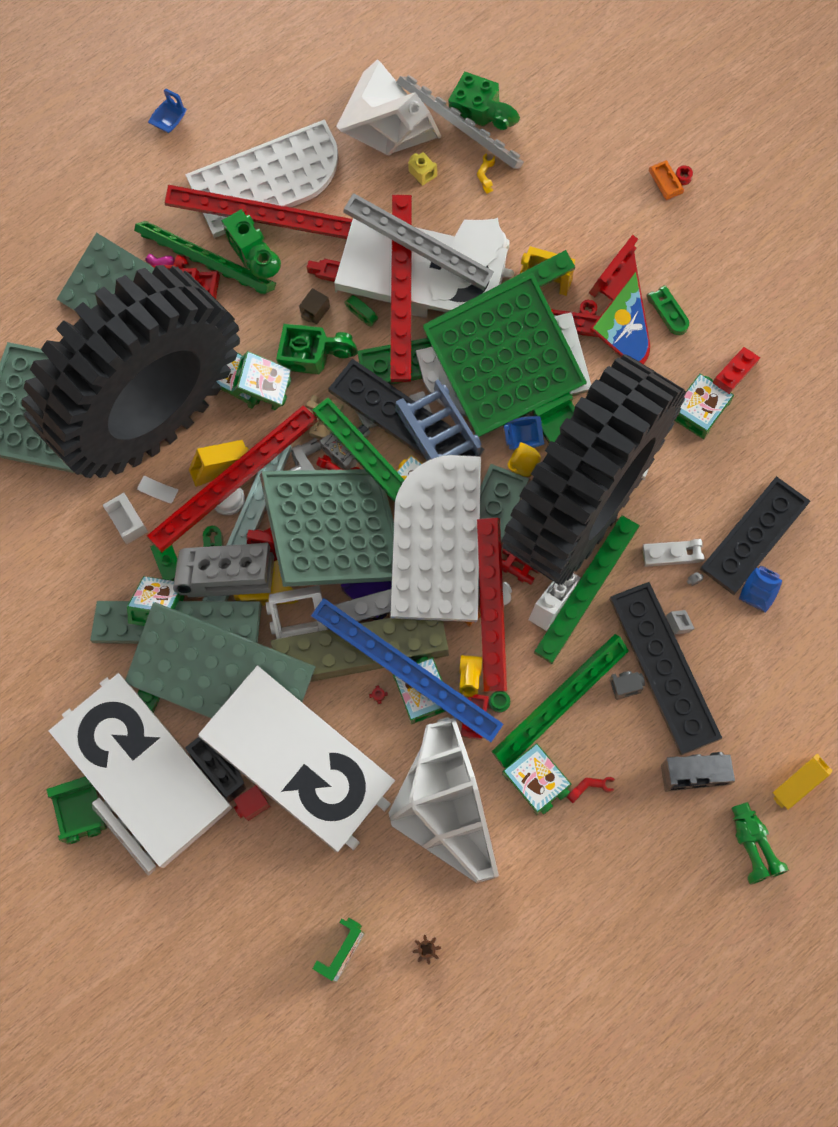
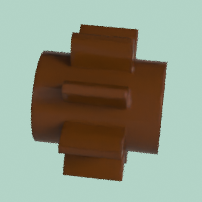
[413,935,441,965]

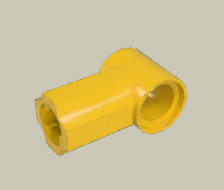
[459,655,482,697]

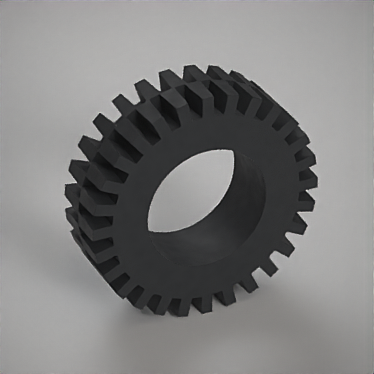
[22,265,240,478]
[502,354,686,585]

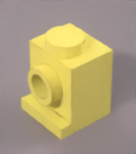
[408,152,437,186]

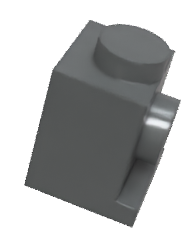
[609,671,645,700]

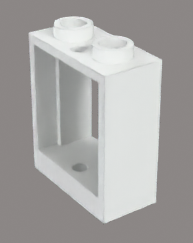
[266,585,328,639]

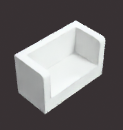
[103,493,148,544]

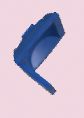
[148,88,187,133]
[504,416,544,450]
[739,565,782,613]

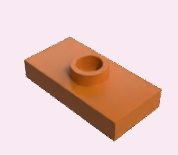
[649,160,684,200]

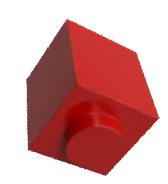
[234,785,271,821]

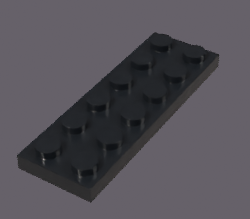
[700,476,810,595]

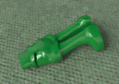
[731,802,789,885]

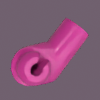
[145,254,175,266]

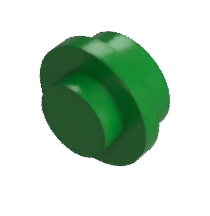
[489,691,511,713]

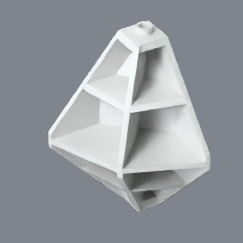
[337,59,441,155]
[389,717,499,883]

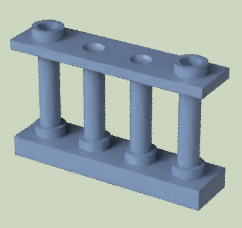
[395,379,481,461]

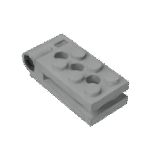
[173,543,275,597]

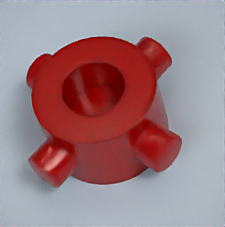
[369,685,388,704]

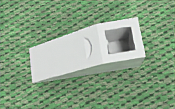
[528,573,581,631]

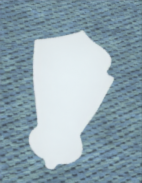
[429,218,505,301]

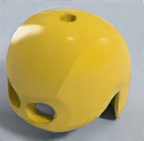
[508,442,541,477]

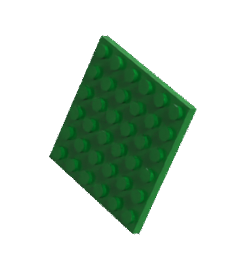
[423,273,587,437]

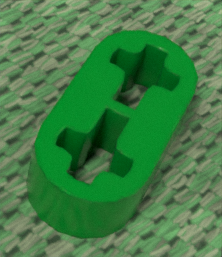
[345,295,378,326]
[203,525,224,547]

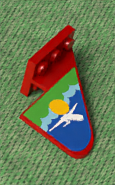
[589,234,650,364]

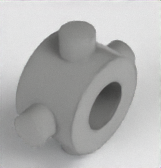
[687,572,704,586]

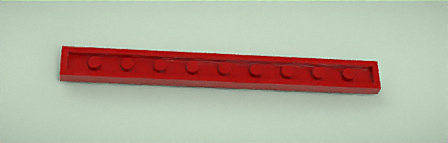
[164,185,353,239]
[391,195,412,382]
[147,405,318,553]

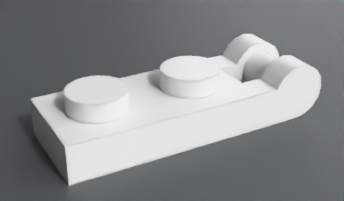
[642,539,705,567]

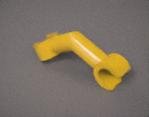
[477,153,495,194]

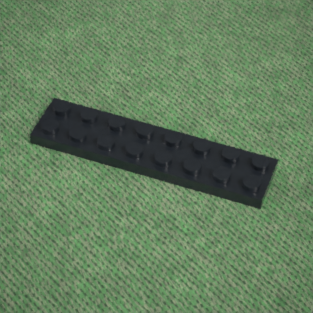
[328,358,485,458]
[610,582,722,755]

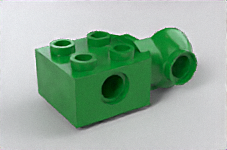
[448,71,520,130]
[221,209,281,279]
[276,324,358,374]

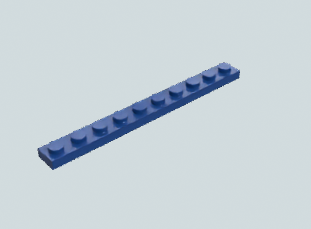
[311,598,504,743]

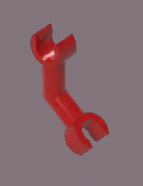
[316,455,360,470]
[566,777,615,803]

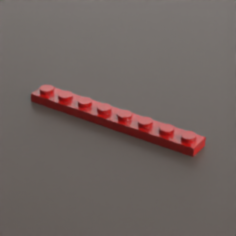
[477,518,507,691]

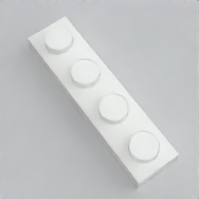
[92,798,156,876]

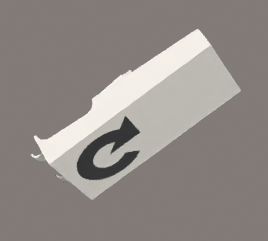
[198,665,395,852]
[49,673,233,868]

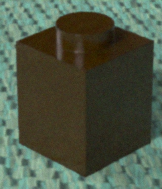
[299,288,330,324]

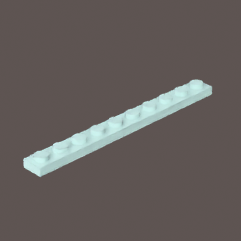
[203,445,292,601]

